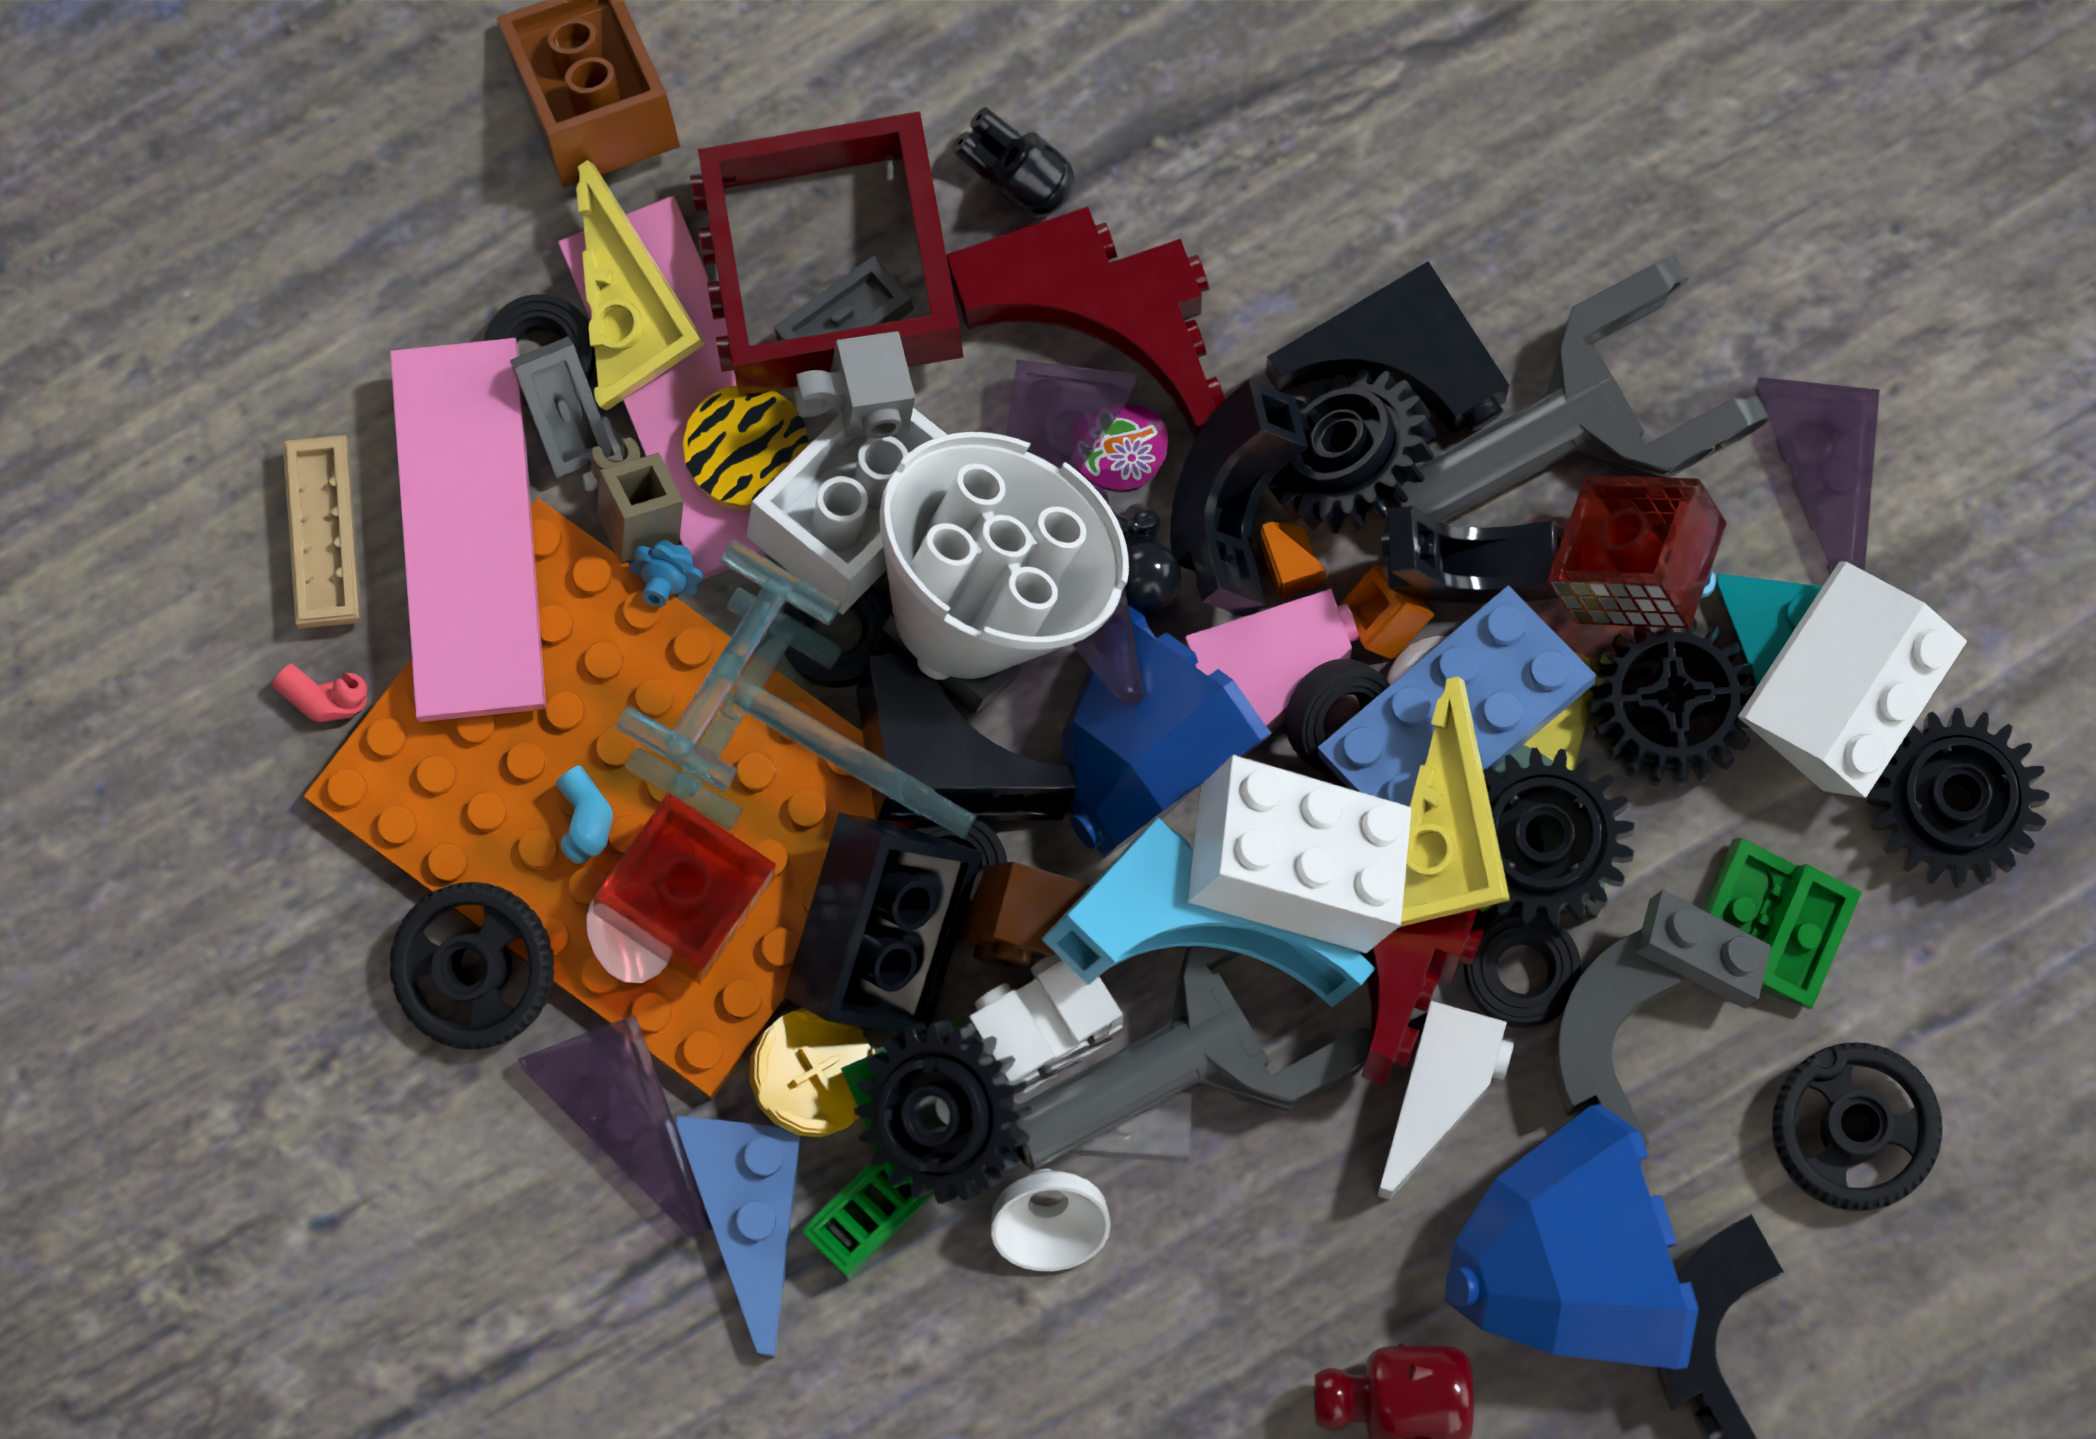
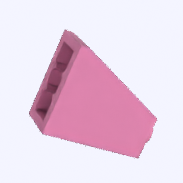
[1185,589,1359,758]

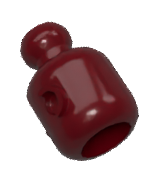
[1314,1343,1474,1439]

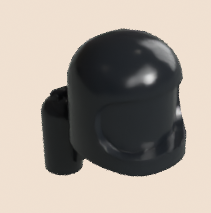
[952,107,1075,217]
[1112,504,1182,613]

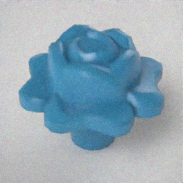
[628,540,703,607]

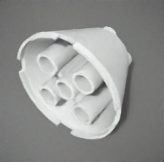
[880,432,1129,680]

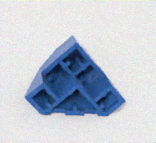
[1061,606,1271,859]
[1445,1104,1698,1369]

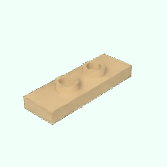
[283,435,362,629]

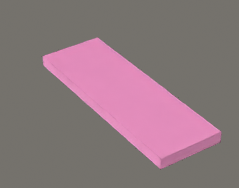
[558,195,767,580]
[390,338,546,722]

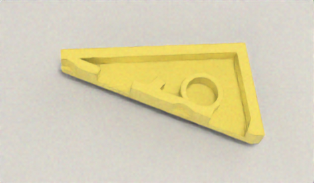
[576,160,706,411]
[1399,676,1510,927]

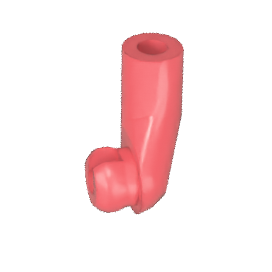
[272,663,368,722]

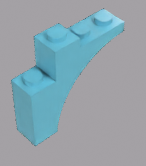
[1042,817,1375,1008]

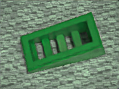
[801,1164,934,1281]

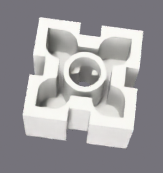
[969,954,1123,1102]

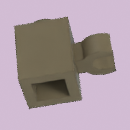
[591,437,684,563]

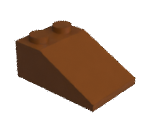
[496,0,680,188]

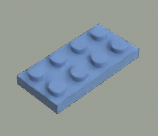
[1317,585,1596,807]

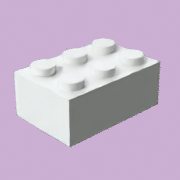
[746,408,947,615]
[1188,755,1411,953]

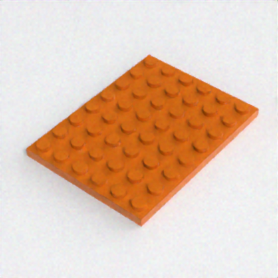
[304,497,918,1100]

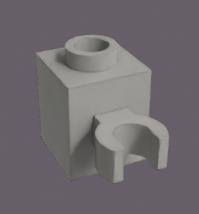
[793,331,915,438]

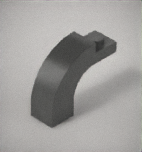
[1554,929,1683,1148]

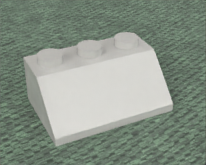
[1738,561,1967,798]

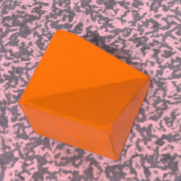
[1259,522,1327,599]
[1338,562,1434,659]

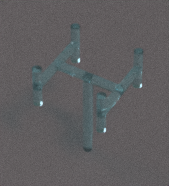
[616,540,976,839]

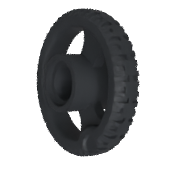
[389,882,555,1050]
[1772,1042,1943,1211]

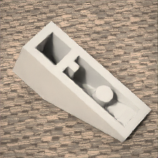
[1377,1001,1514,1200]

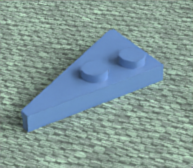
[676,1116,802,1358]

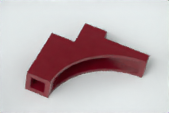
[946,206,1225,440]
[1282,769,1484,1085]

